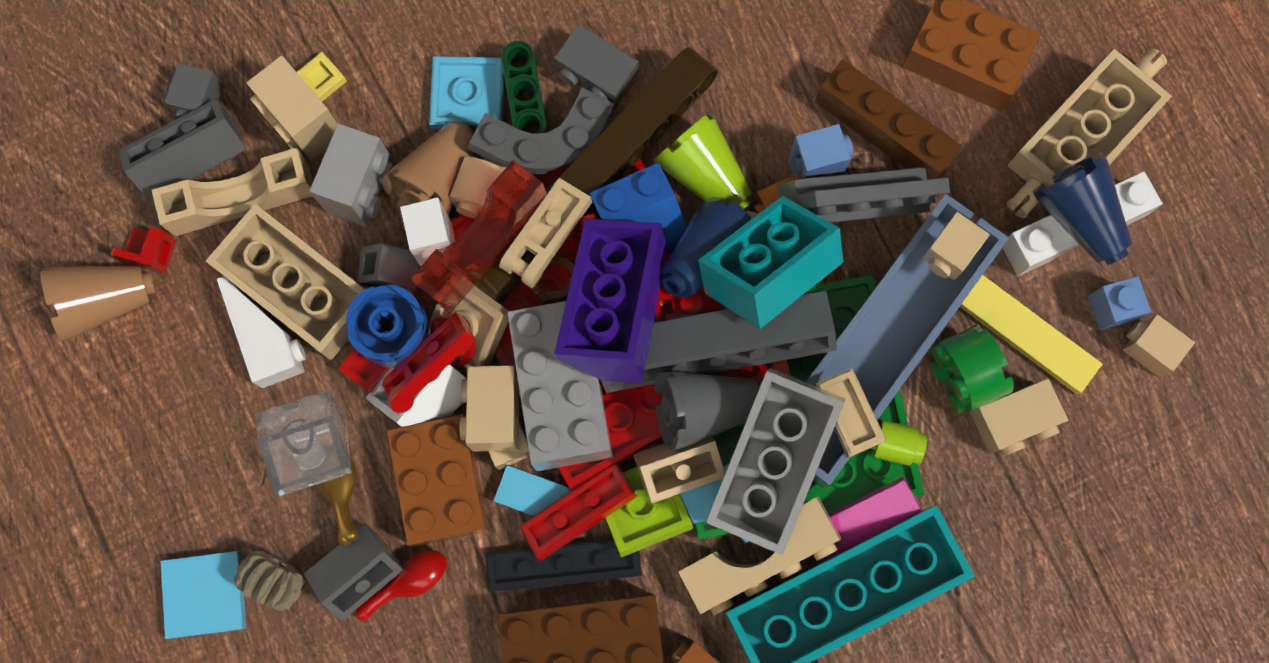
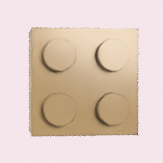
[246,55,337,161]

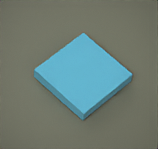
[429,56,505,130]
[161,551,247,639]

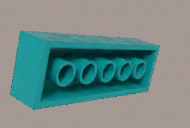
[724,505,975,663]

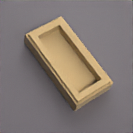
[815,368,886,458]

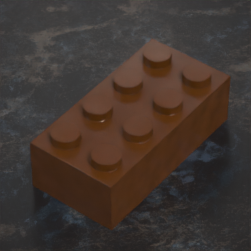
[498,595,664,663]

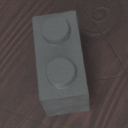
[554,24,639,109]
[304,523,403,621]

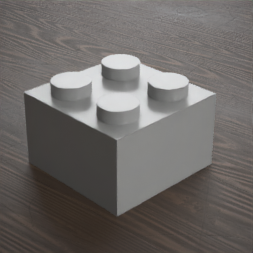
[309,123,395,227]

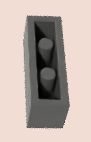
[118,98,247,201]

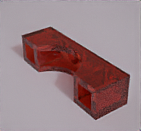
[410,160,547,314]

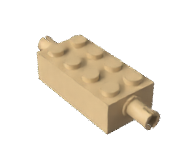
[1007,48,1172,218]

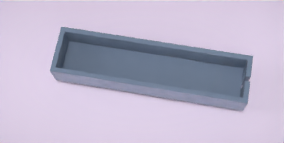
[806,194,1009,489]

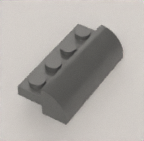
[777,167,950,223]

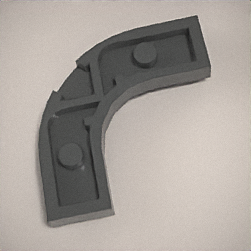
[467,87,614,174]

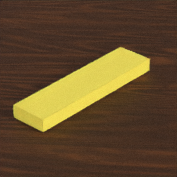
[960,275,1103,395]

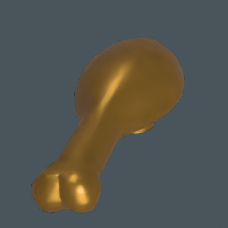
[317,450,359,547]

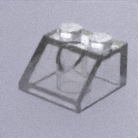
[256,390,352,497]

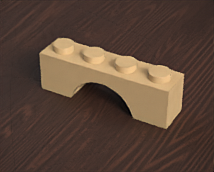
[152,148,313,236]
[678,497,841,616]

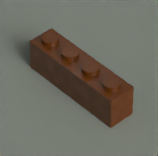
[815,59,962,180]

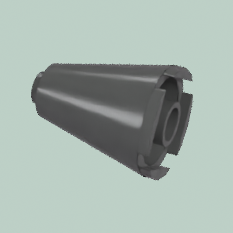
[655,371,761,451]

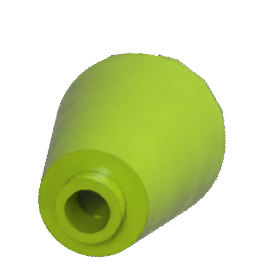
[653,112,752,210]

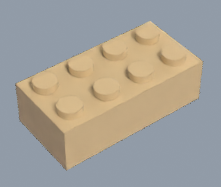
[206,204,365,360]

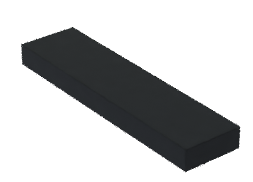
[485,540,642,592]

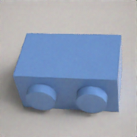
[788,124,853,179]

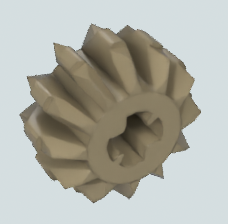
[234,551,305,611]

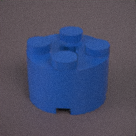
[346,285,431,368]

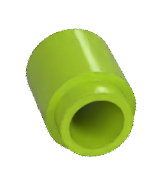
[869,420,927,466]

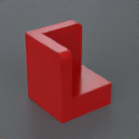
[111,227,177,274]

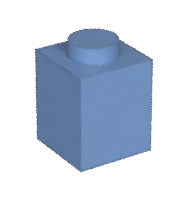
[1088,276,1151,331]

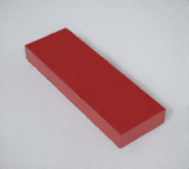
[519,463,638,561]

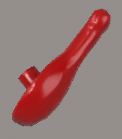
[355,550,447,622]

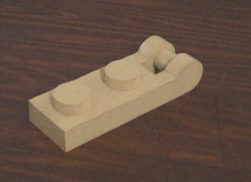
[499,178,592,288]

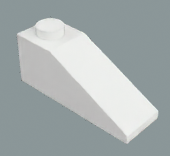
[217,276,306,388]

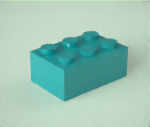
[698,196,843,329]

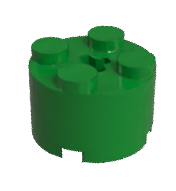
[929,324,1014,414]

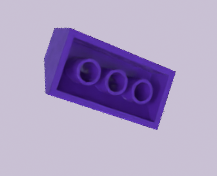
[554,219,668,384]

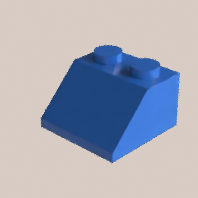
[590,163,686,253]

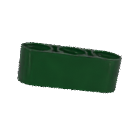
[502,41,548,133]

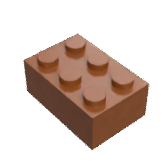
[903,0,1041,111]
[387,414,490,547]

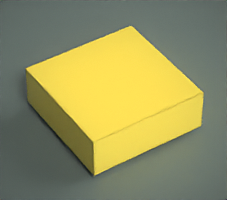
[297,52,347,102]

